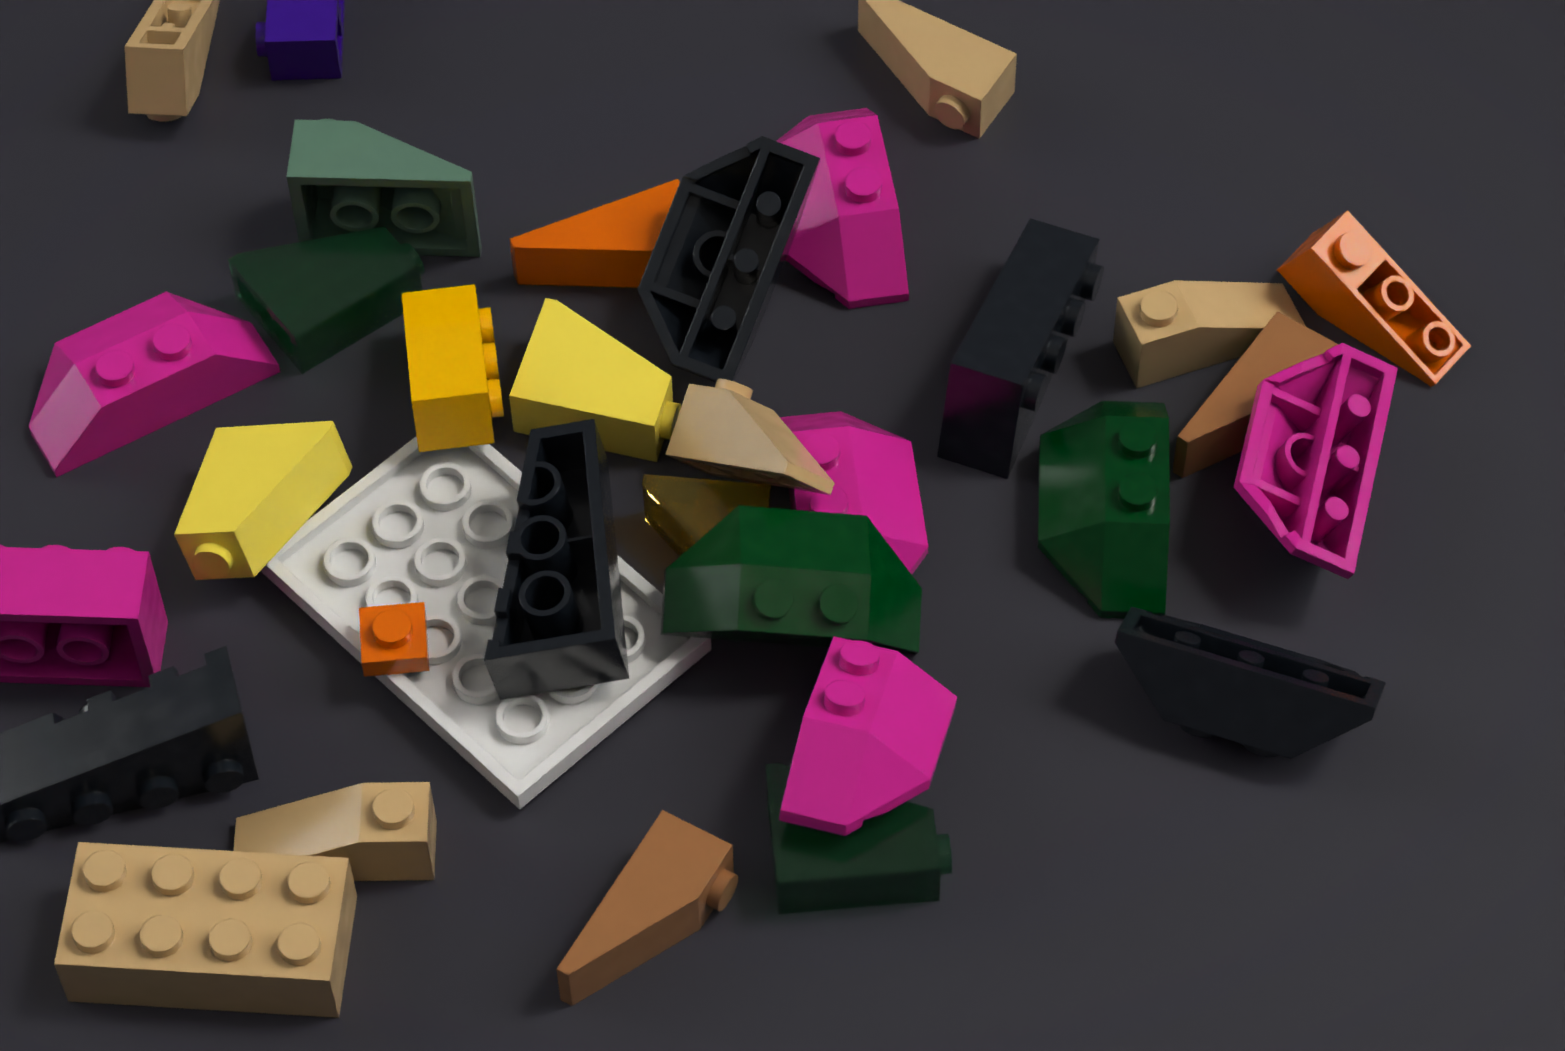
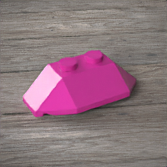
[777,108,909,309]
[28,292,280,477]
[1233,343,1398,579]
[780,411,929,575]
[779,636,957,836]

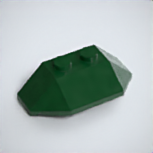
[1038,401,1170,619]
[661,505,922,654]

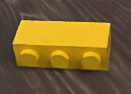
[402,284,504,452]

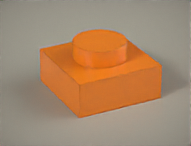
[359,602,430,677]

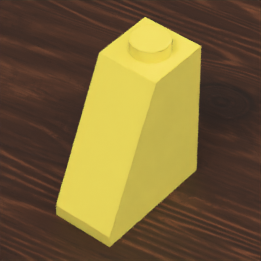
[509,298,681,462]
[174,421,353,580]

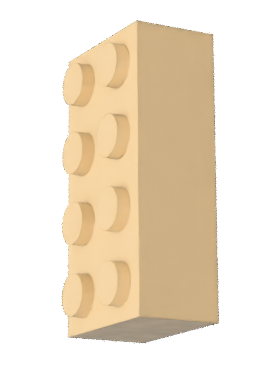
[54,842,357,1018]

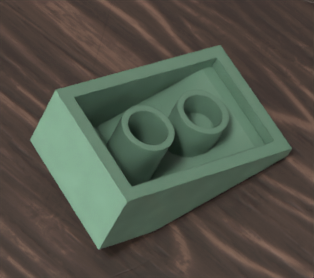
[286,119,481,257]

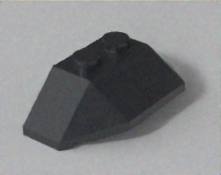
[638,136,820,382]
[1114,606,1386,759]

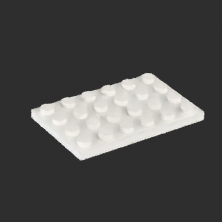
[261,436,711,810]

